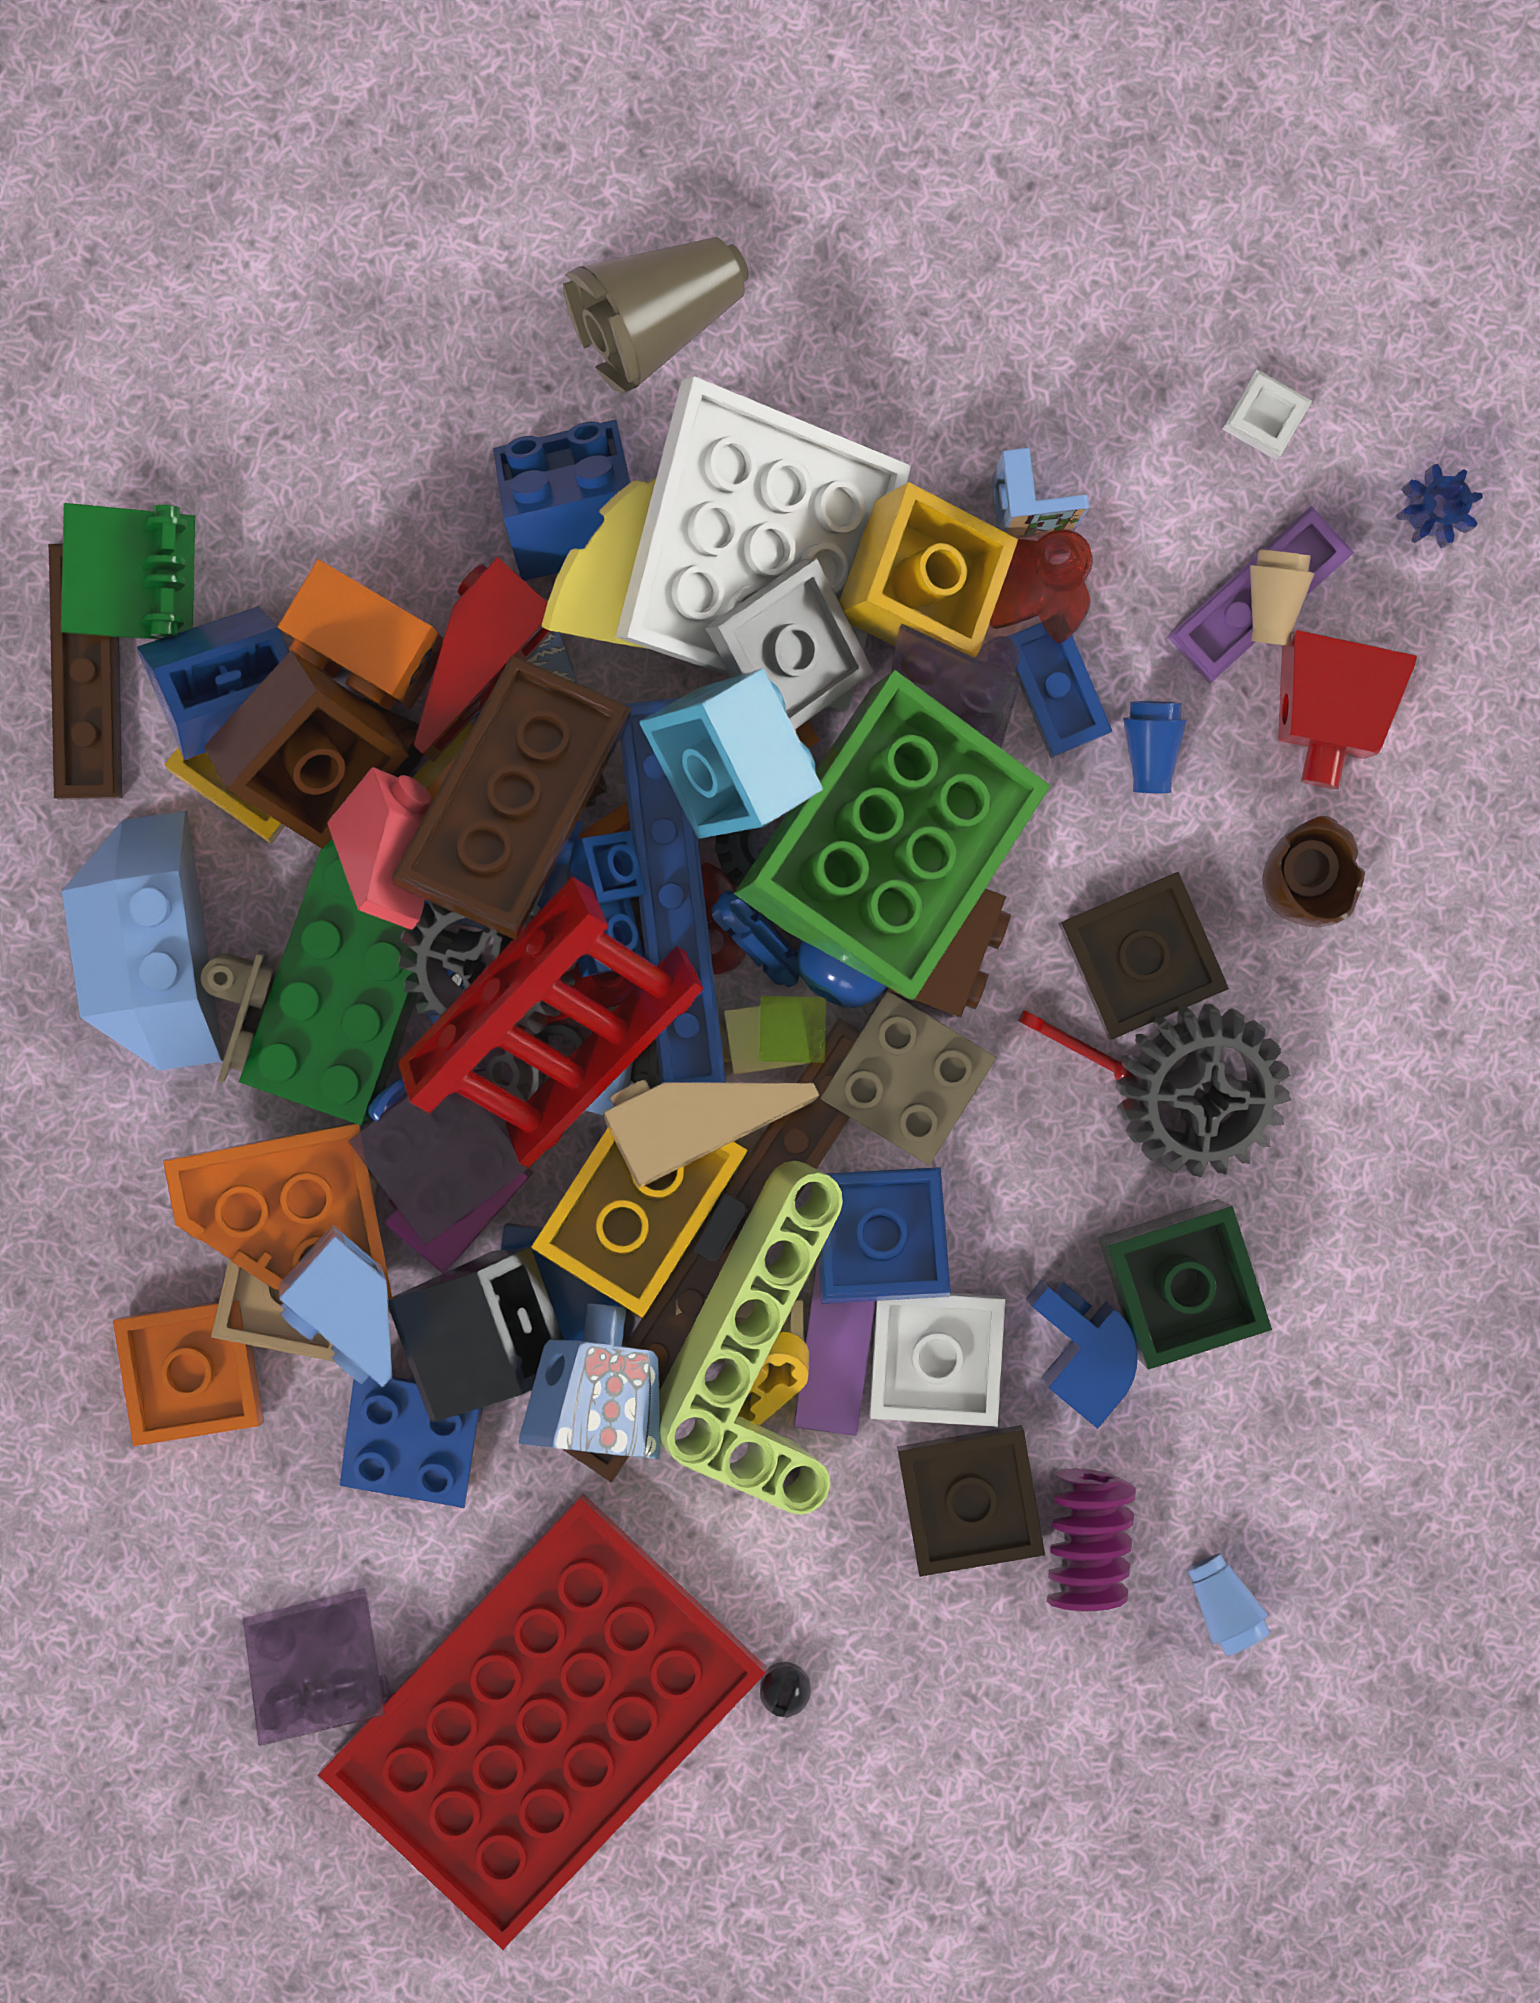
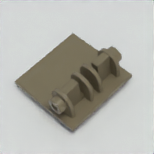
[201,949,274,1083]
[820,990,997,1165]

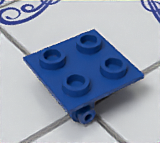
[339,1376,484,1508]

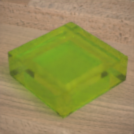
[759,996,826,1063]

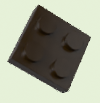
[1058,872,1229,1040]
[897,1425,1045,1577]

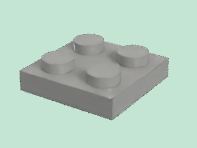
[705,558,874,730]

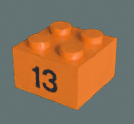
[277,559,444,711]

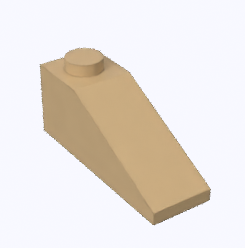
[604,1080,819,1188]

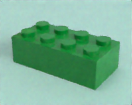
[239,839,427,1125]

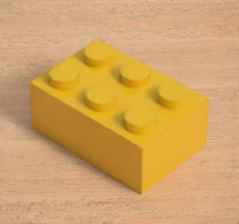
[531,1081,748,1319]

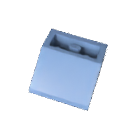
[279,1224,392,1387]

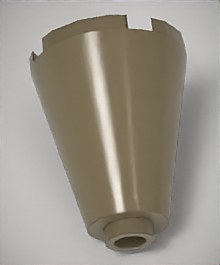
[563,237,749,394]

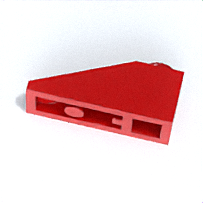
[413,557,553,762]

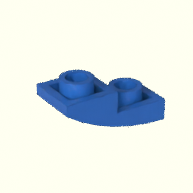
[570,831,647,977]

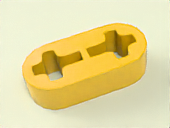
[716,1332,810,1426]

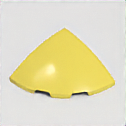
[541,478,656,649]

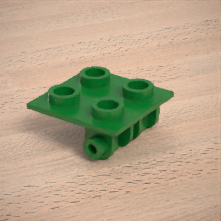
[61,503,195,640]

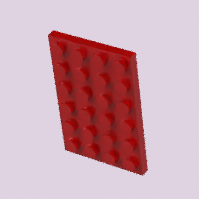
[318,1493,766,1950]

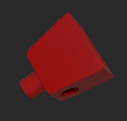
[1278,630,1417,789]

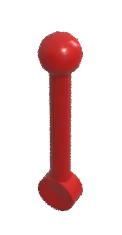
[1018,1010,1133,1080]

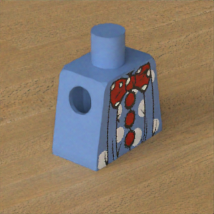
[519,1304,660,1459]

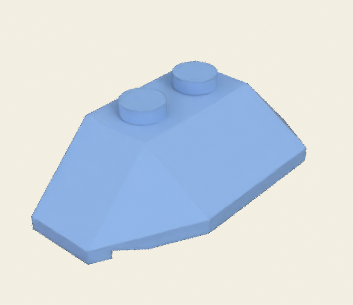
[62,811,224,1070]

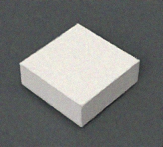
[1222,369,1312,460]

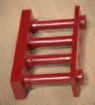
[398,877,704,1168]

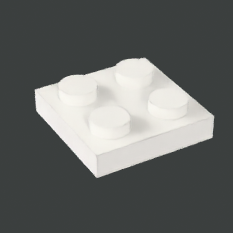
[869,1293,1006,1427]

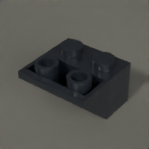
[387,1247,564,1422]

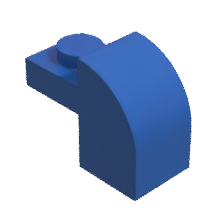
[1026,1280,1138,1429]

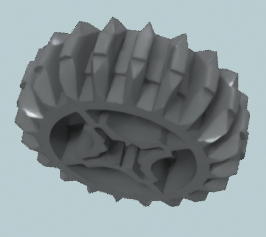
[398,891,578,1034]
[1115,1003,1291,1178]

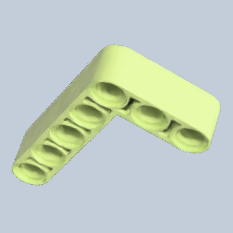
[659,1161,843,1515]

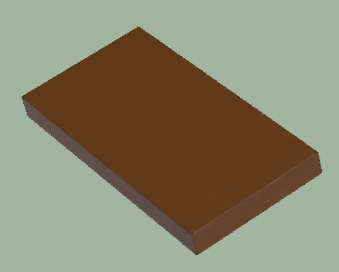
[392,655,632,940]

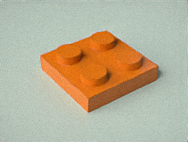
[113,1300,264,1446]

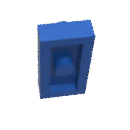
[1002,613,1112,758]

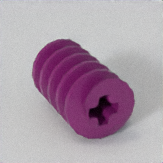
[1046,1468,1136,1612]

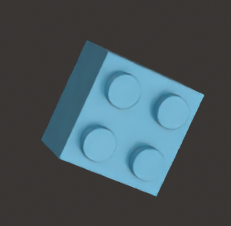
[639,668,823,839]

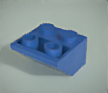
[493,419,631,581]
[137,606,289,760]

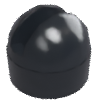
[760,1662,810,1718]

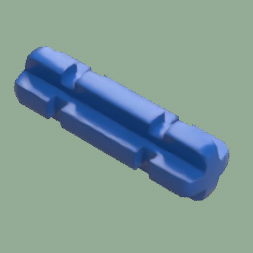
[711,890,800,987]

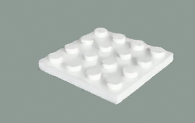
[616,376,911,712]

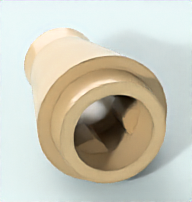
[1250,550,1315,646]

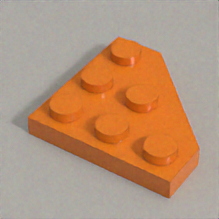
[163,1123,392,1314]

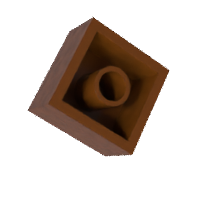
[204,650,409,849]

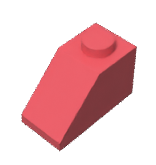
[327,767,431,930]

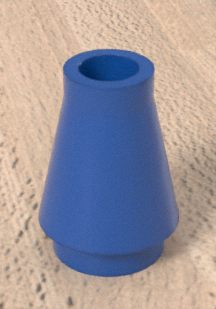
[1123,701,1187,794]

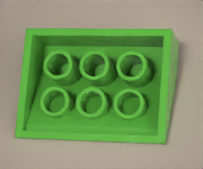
[734,670,1051,1000]

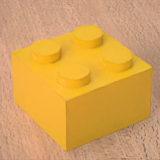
[839,482,1018,670]

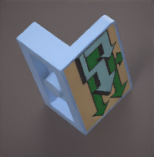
[991,448,1089,539]

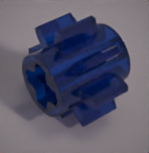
[1396,464,1483,548]

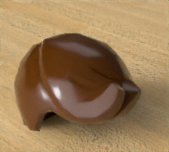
[1262,816,1365,928]

